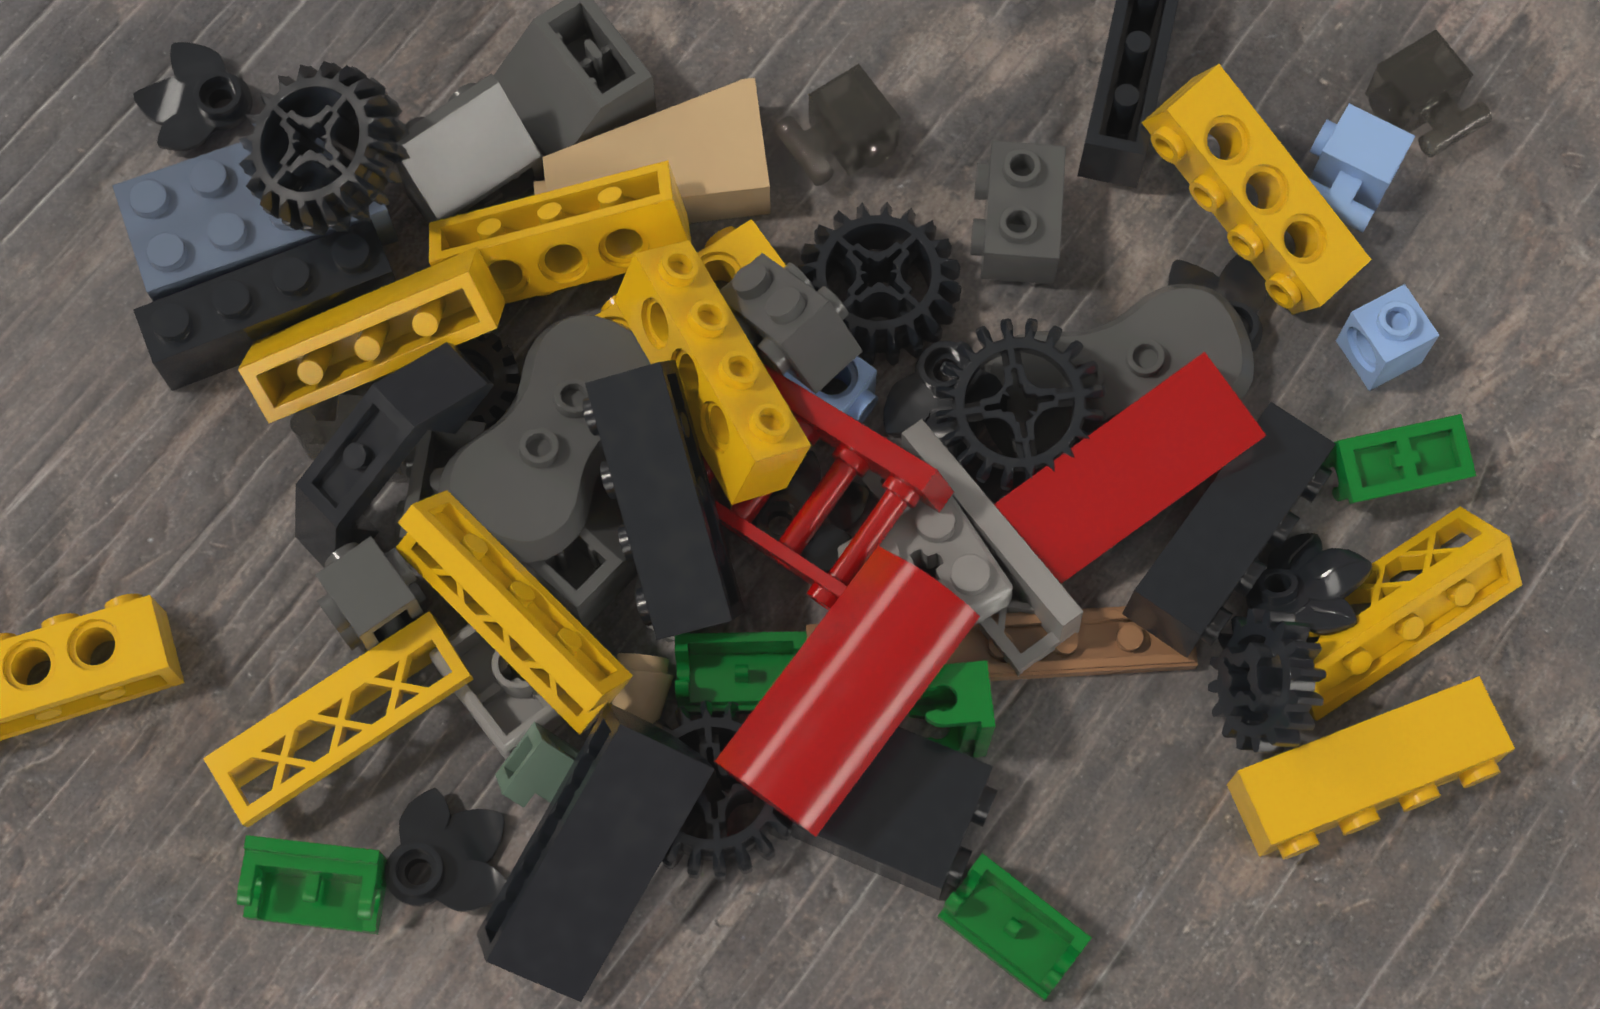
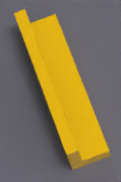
[395,490,633,735]
[1308,506,1522,721]
[203,611,474,827]

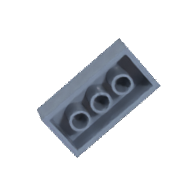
[112,137,399,302]

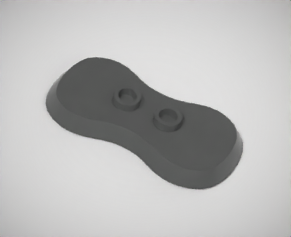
[981,284,1254,470]
[438,314,650,563]

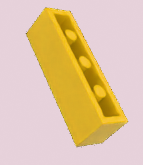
[238,247,506,424]
[1227,676,1515,860]

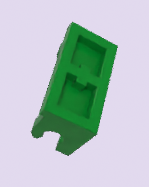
[1323,414,1477,504]
[675,631,807,715]
[909,660,995,758]
[237,835,388,935]
[937,853,1092,1001]

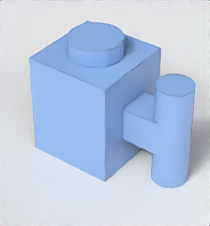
[1309,103,1415,233]

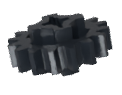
[1208,608,1326,754]

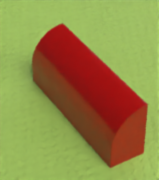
[994,351,1267,584]
[714,546,980,837]

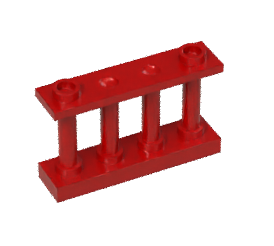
[702,364,954,611]

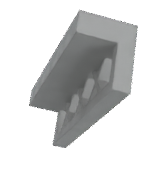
[861,419,1084,677]

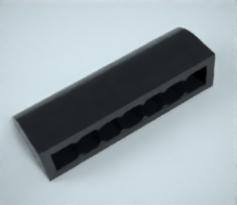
[476,702,714,1002]

